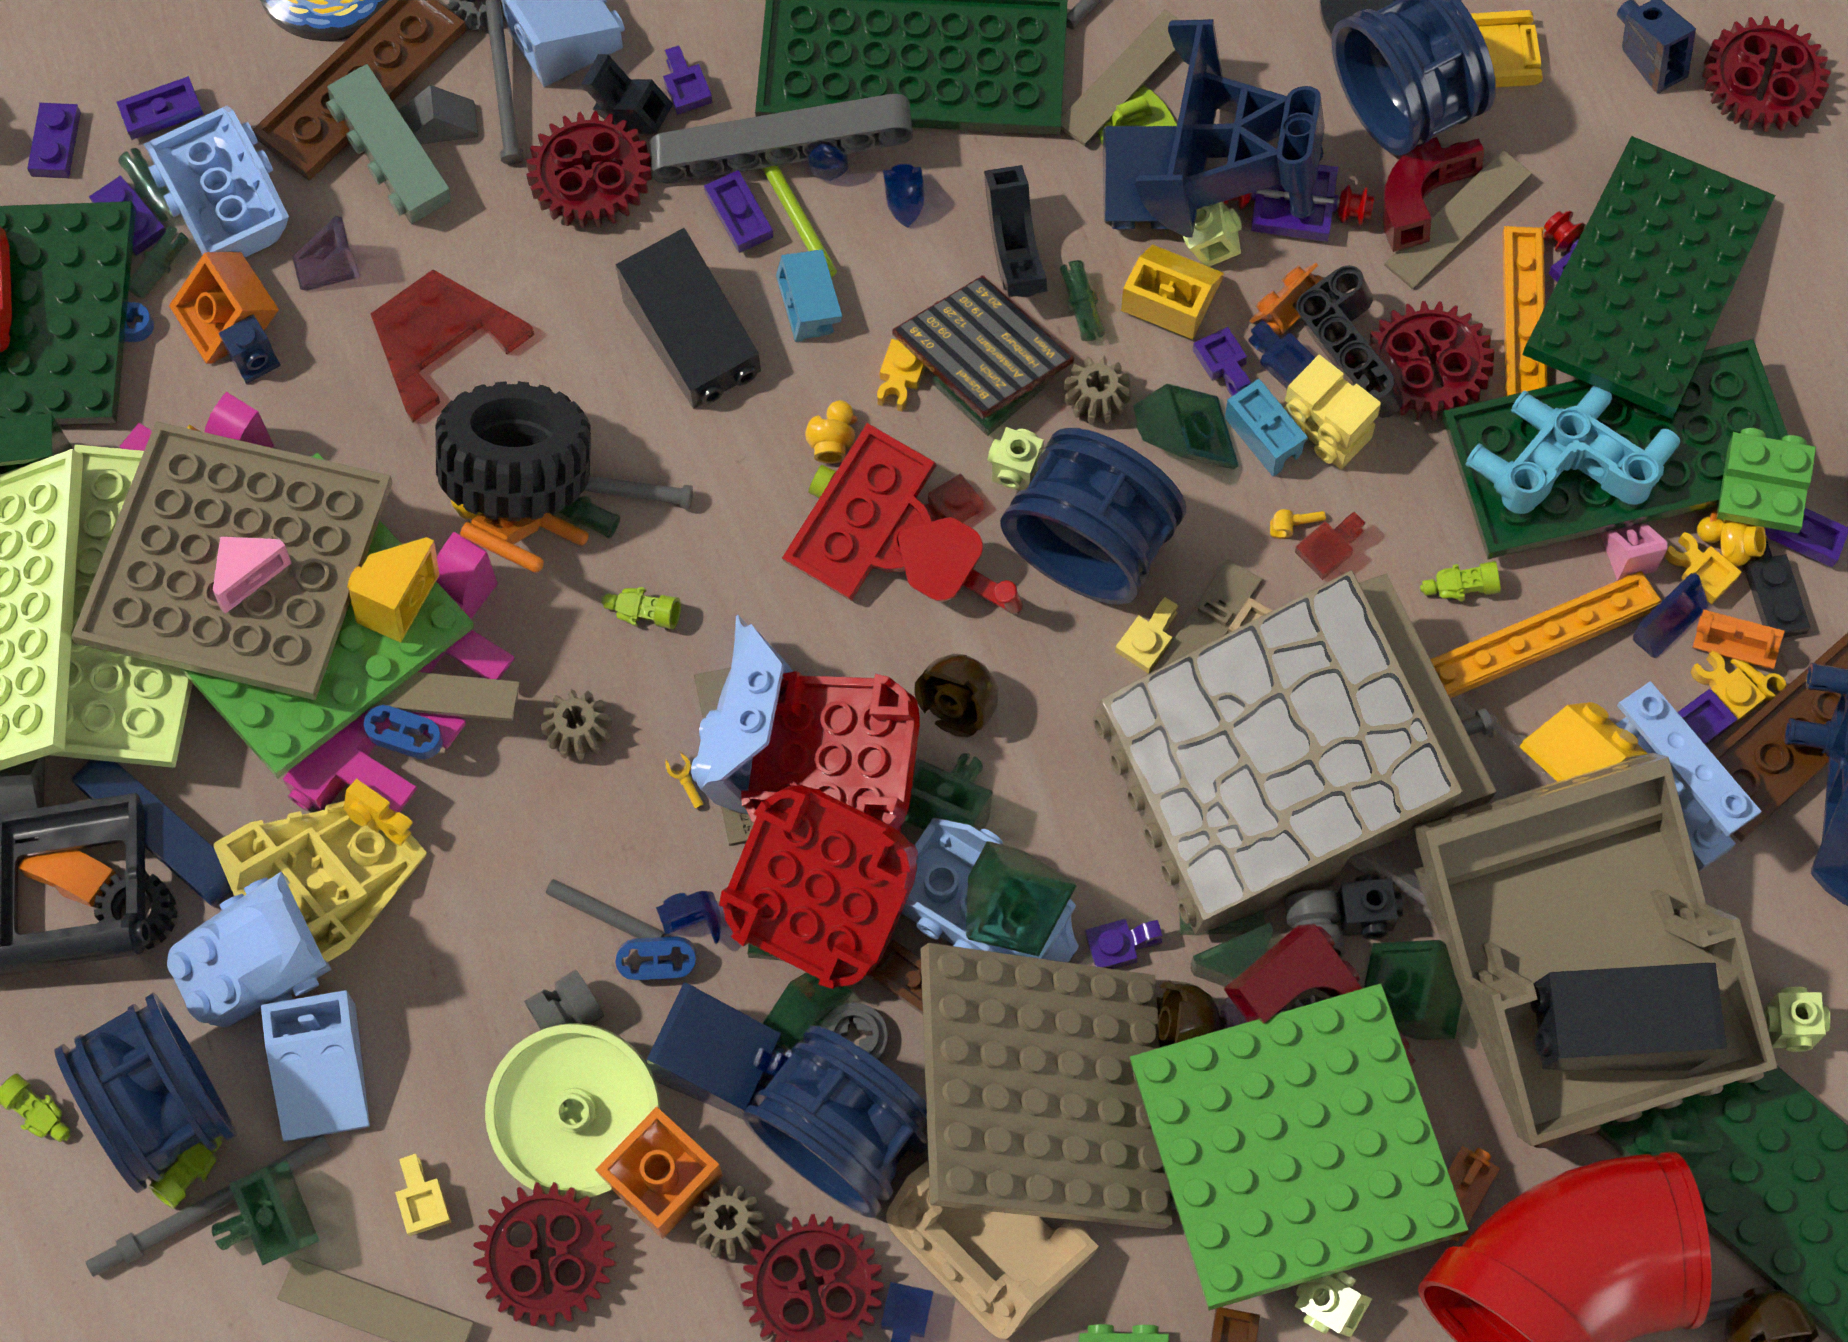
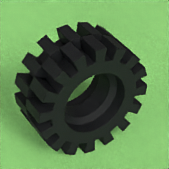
[94,870,178,950]

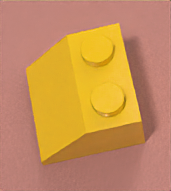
[347,537,440,642]
[1519,702,1648,782]

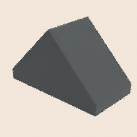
[398,85,478,144]
[0,756,45,814]

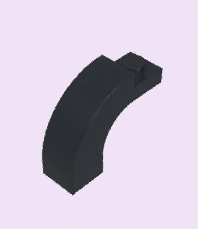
[984,165,1048,298]

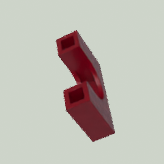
[1223,924,1416,1066]

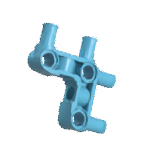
[1465,386,1680,514]

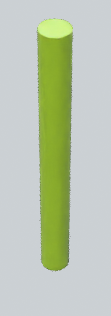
[762,166,837,277]

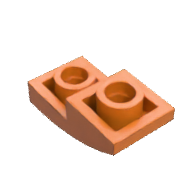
[18,849,116,907]

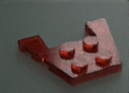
[370,269,535,423]

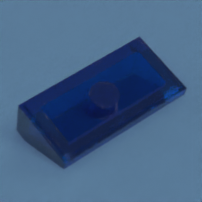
[1633,572,1708,658]

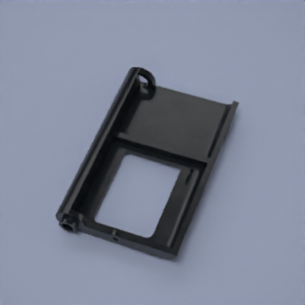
[0,793,150,975]

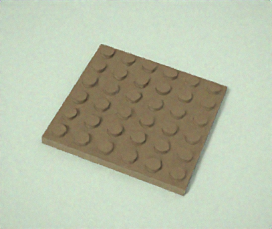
[71,421,393,700]
[921,943,1172,1229]

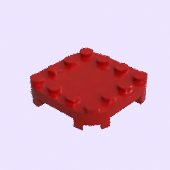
[741,671,920,832]
[719,785,918,989]

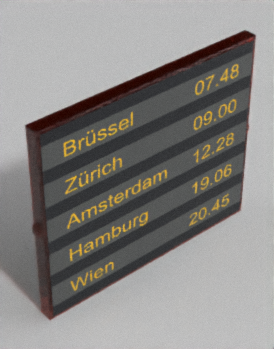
[892,275,1074,419]

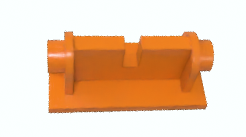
[1249,263,1323,338]
[1692,609,1785,670]
[1448,1145,1500,1242]

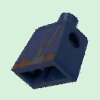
[1617,0,1696,94]

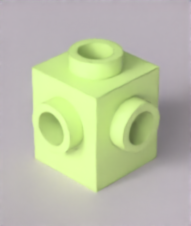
[1183,202,1242,267]
[987,427,1044,491]
[1764,987,1830,1052]
[1295,1271,1373,1337]

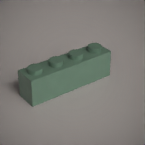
[326,64,451,225]

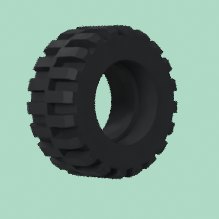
[435,381,591,521]

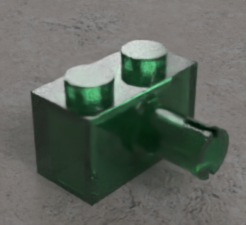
[905,753,993,831]
[212,1160,320,1266]

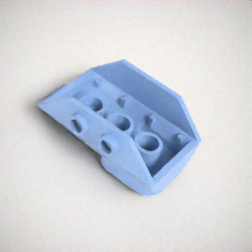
[143,105,289,257]
[691,615,793,814]
[902,818,1079,963]
[167,872,332,1028]

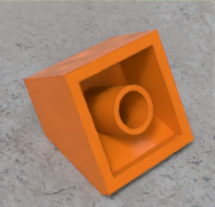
[169,252,279,364]
[595,1106,723,1239]

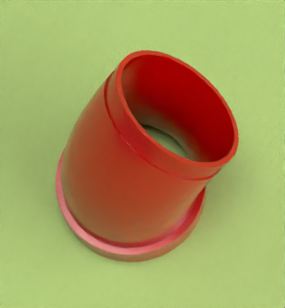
[1418,1152,1712,1342]

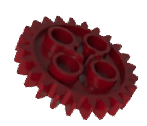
[1702,16,1831,132]
[526,111,652,229]
[1369,301,1494,421]
[473,1182,617,1327]
[740,1214,884,1342]

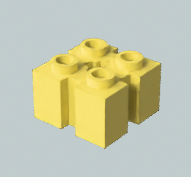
[1284,354,1381,470]

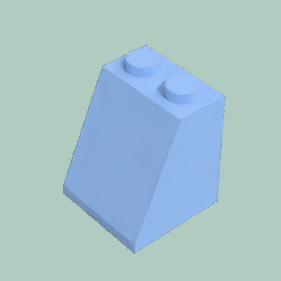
[501,0,625,87]

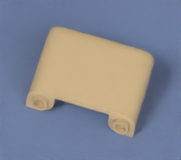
[886,1161,1099,1339]

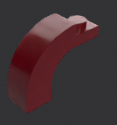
[1383,137,1484,252]

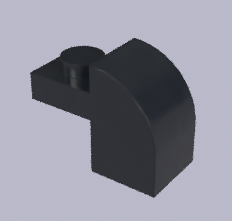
[580,54,673,134]

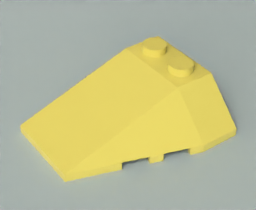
[214,801,427,962]

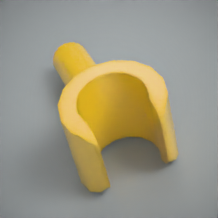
[1270,509,1326,539]
[1731,659,1786,701]
[665,751,704,809]

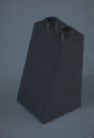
[615,228,761,409]
[1530,962,1727,1071]

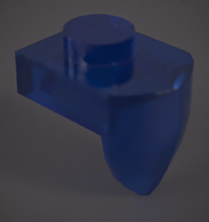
[808,144,849,181]
[883,164,925,227]
[656,891,721,944]

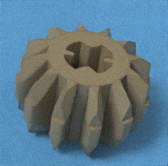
[1064,355,1131,425]
[541,688,612,761]
[690,1184,765,1260]

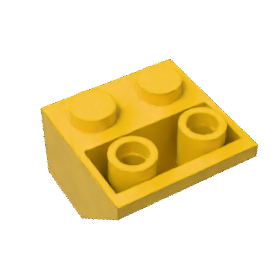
[1121,244,1224,340]

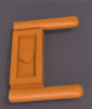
[460,513,589,573]

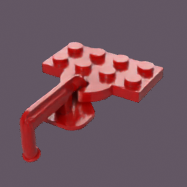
[782,423,1023,614]

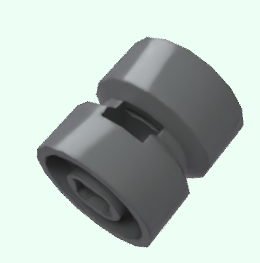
[1284,890,1346,957]
[524,969,604,1030]

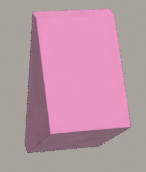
[1600,523,1667,581]
[213,537,292,614]

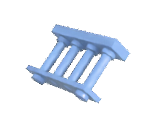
[1616,681,1762,871]

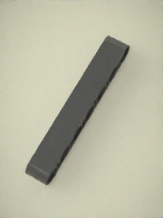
[650,94,913,183]

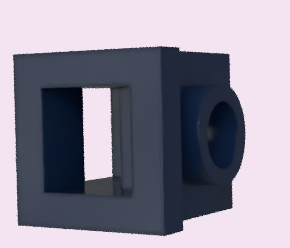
[218,315,281,384]

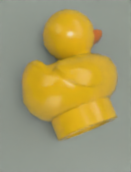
[805,400,858,464]
[1697,510,1766,567]

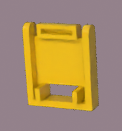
[1470,10,1543,88]

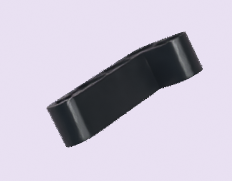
[1296,265,1403,418]

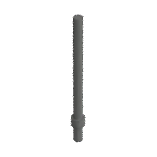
[86,1135,331,1277]

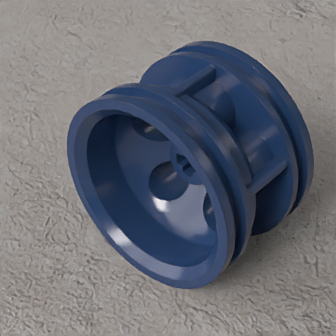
[1331,0,1496,155]
[1000,428,1186,605]
[54,992,237,1193]
[742,1025,928,1218]

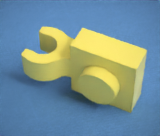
[1115,597,1179,674]
[395,1154,451,1236]

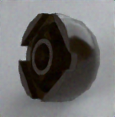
[914,654,998,737]
[1157,980,1225,1048]
[1724,1286,1820,1342]

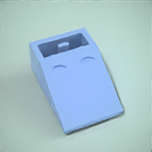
[261,990,370,1142]

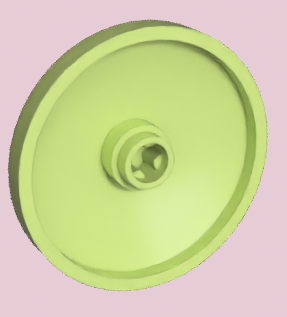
[485,1023,660,1199]

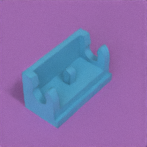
[776,249,842,342]
[1225,379,1308,477]

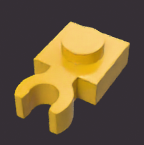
[877,339,926,412]
[1664,532,1742,604]
[1690,651,1766,727]
[344,778,413,846]

